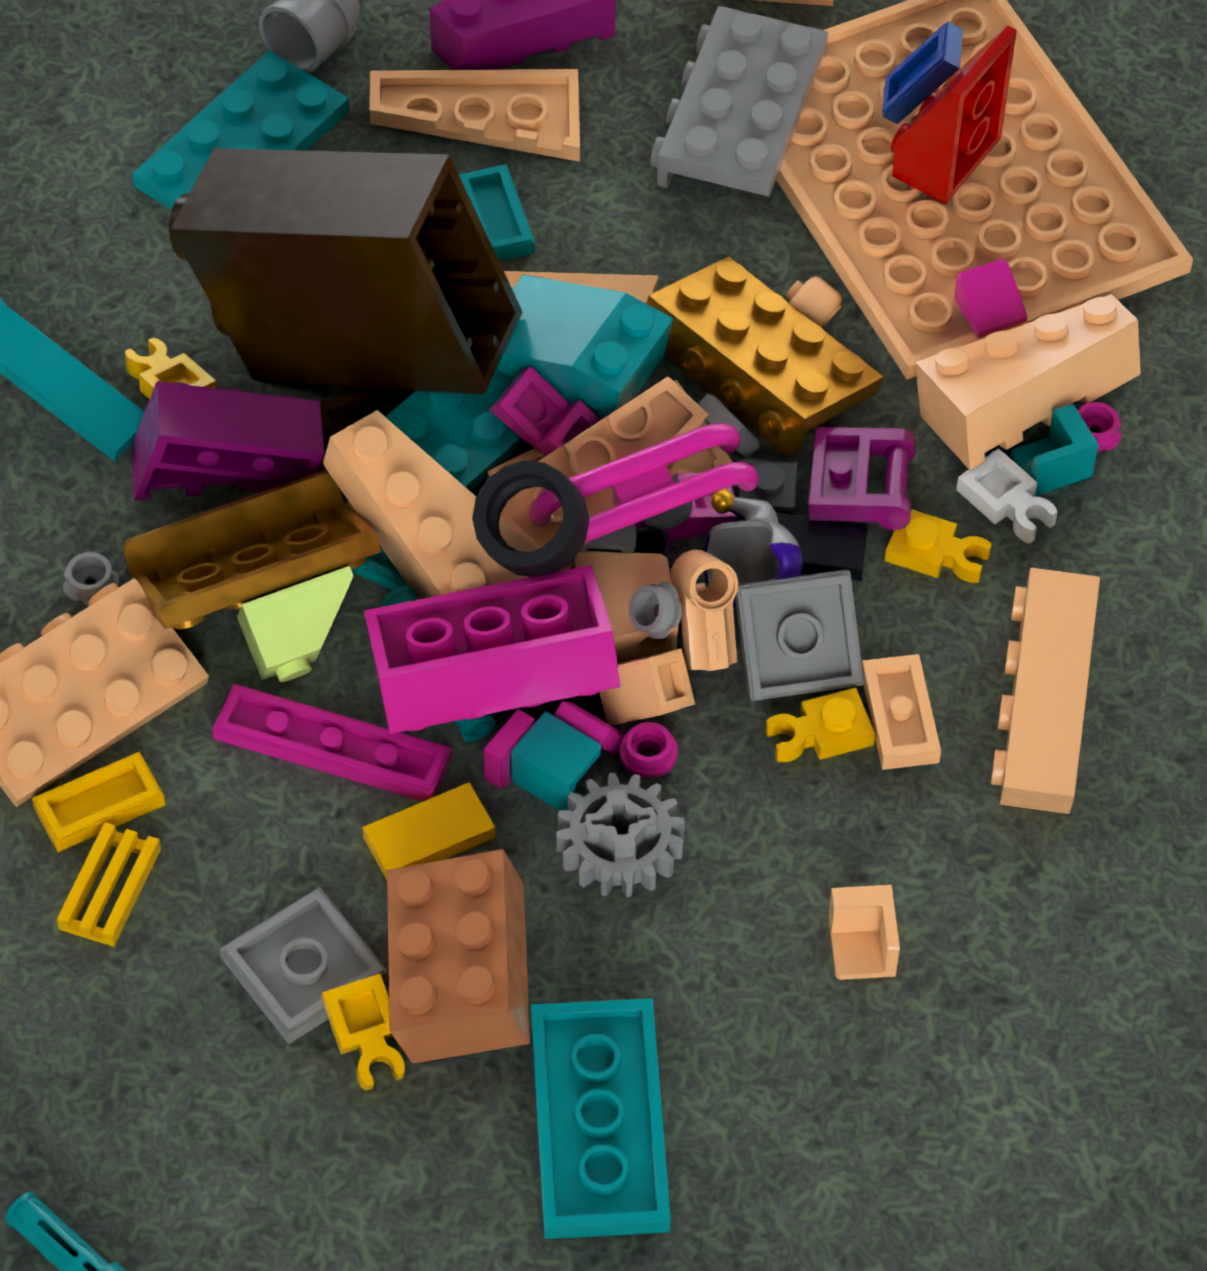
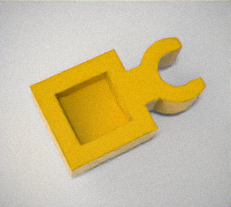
[125,337,217,400]
[885,509,992,583]
[765,688,875,762]
[321,973,405,1091]

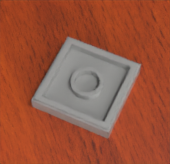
[735,570,864,701]
[220,887,389,1044]

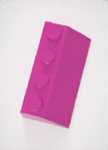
[364,565,621,734]

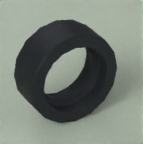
[472,461,590,577]

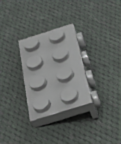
[650,6,828,197]

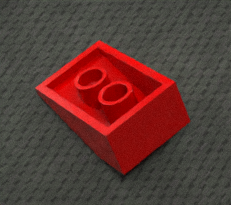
[890,25,1017,204]

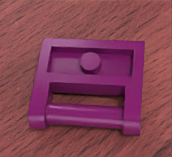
[808,427,916,530]

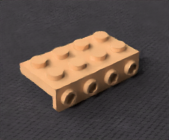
[0,578,209,807]

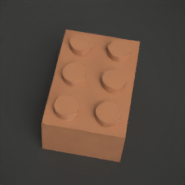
[387,849,530,1063]

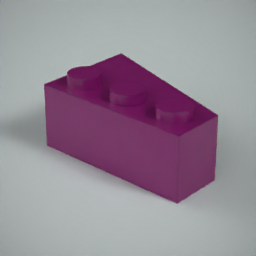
[430,0,616,70]
[131,381,325,500]

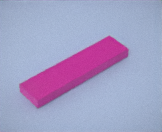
[212,683,452,801]

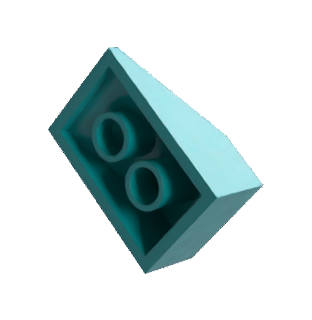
[496,274,674,420]

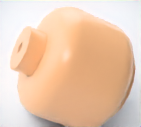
[785,276,842,327]

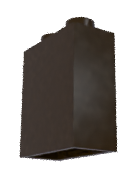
[169,148,523,395]

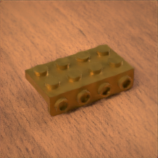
[646,256,884,456]
[122,470,381,629]

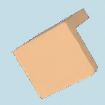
[599,648,695,725]
[828,885,900,980]

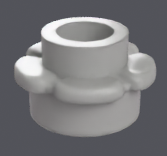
[63,552,119,606]
[629,582,682,639]

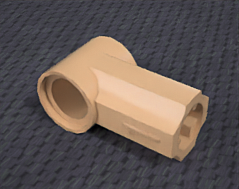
[670,550,738,671]

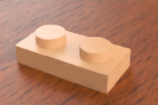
[862,654,941,770]

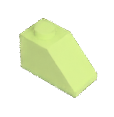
[237,566,354,682]

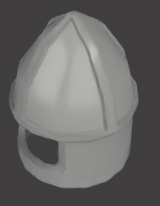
[259,0,360,73]

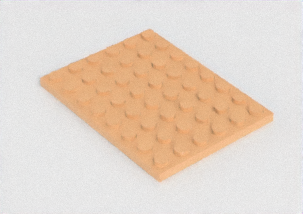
[776,0,1193,380]

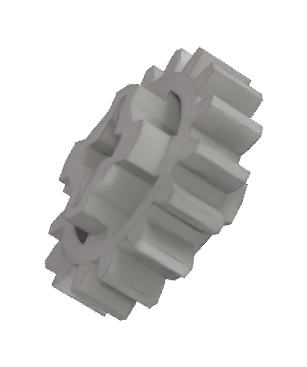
[556,773,685,898]

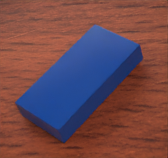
[882,21,963,124]

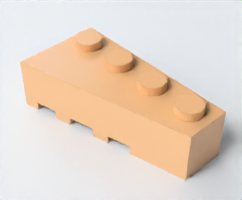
[915,294,1141,470]
[323,410,536,600]
[991,568,1100,814]

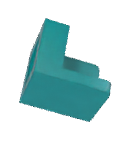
[1010,403,1099,497]
[511,711,601,811]

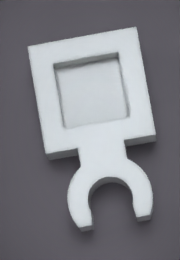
[956,448,1057,544]

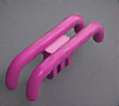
[529,423,759,544]

